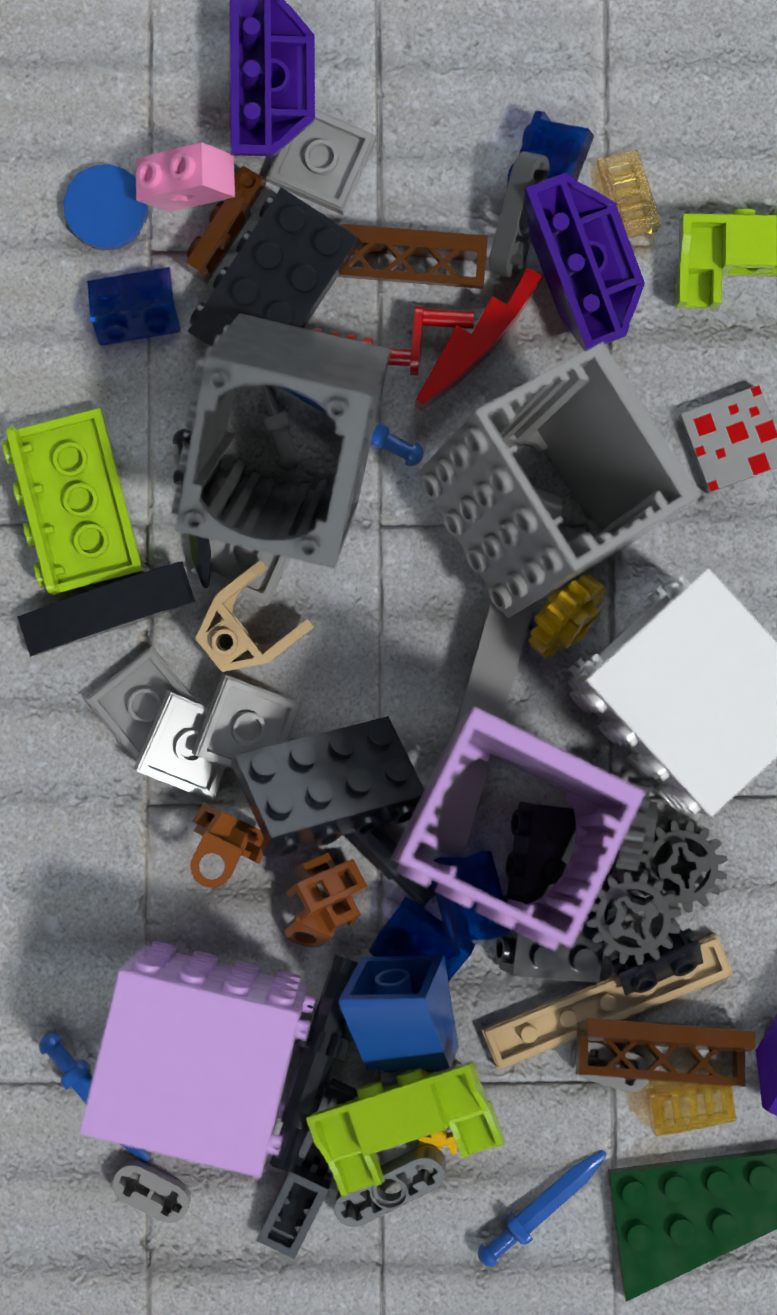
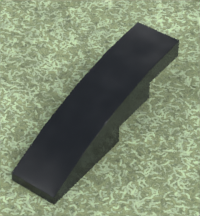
[17,561,195,657]
[256,1078,358,1259]

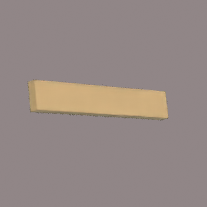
[481,933,734,1070]

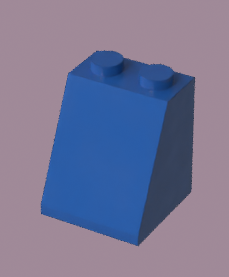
[339,955,459,1073]

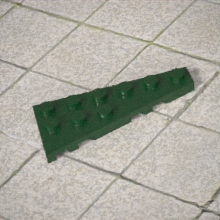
[608,1148,777,1302]

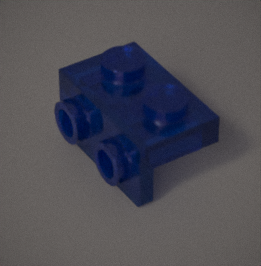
[507,110,594,187]
[87,267,181,346]
[431,850,512,946]
[369,896,475,982]

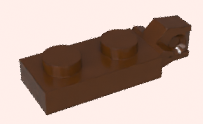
[186,166,266,284]

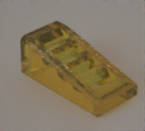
[596,149,661,239]
[646,1083,736,1136]

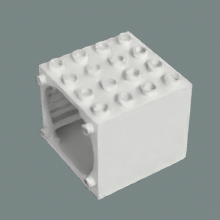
[567,568,777,817]

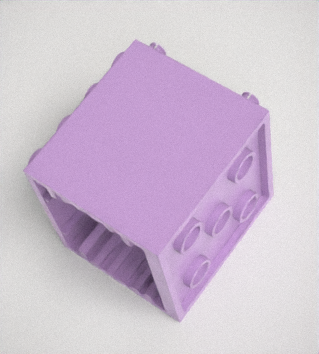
[391,707,645,950]
[80,941,316,1178]

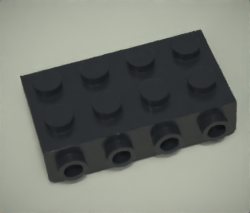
[188,187,361,346]
[231,716,425,857]
[495,801,615,983]

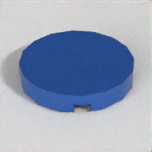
[63,164,149,251]

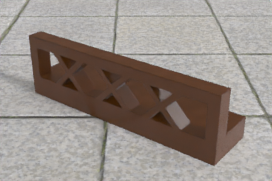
[338,223,488,289]
[576,1018,756,1088]

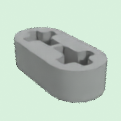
[570,1041,649,1092]
[112,1160,191,1223]

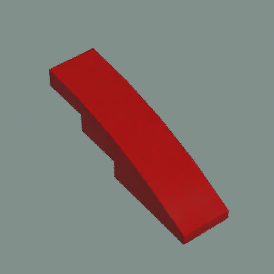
[415,268,542,411]

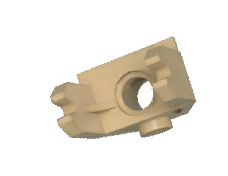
[195,560,314,672]

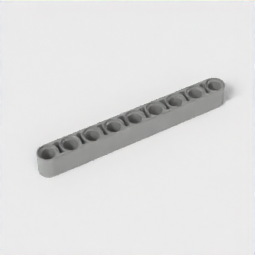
[425,487,564,858]

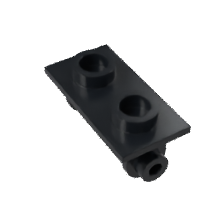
[611,928,704,996]

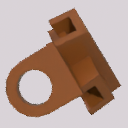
[190,803,264,888]
[284,853,368,947]

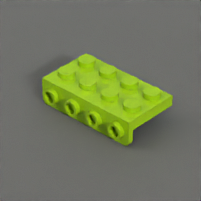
[2,408,145,595]

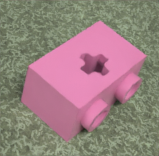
[135,142,235,212]

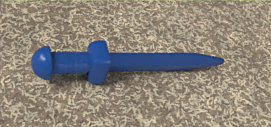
[279,385,424,466]
[39,1033,149,1163]
[478,1151,606,1267]

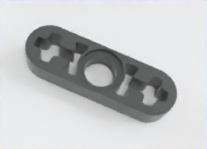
[489,151,549,279]
[334,1146,446,1227]

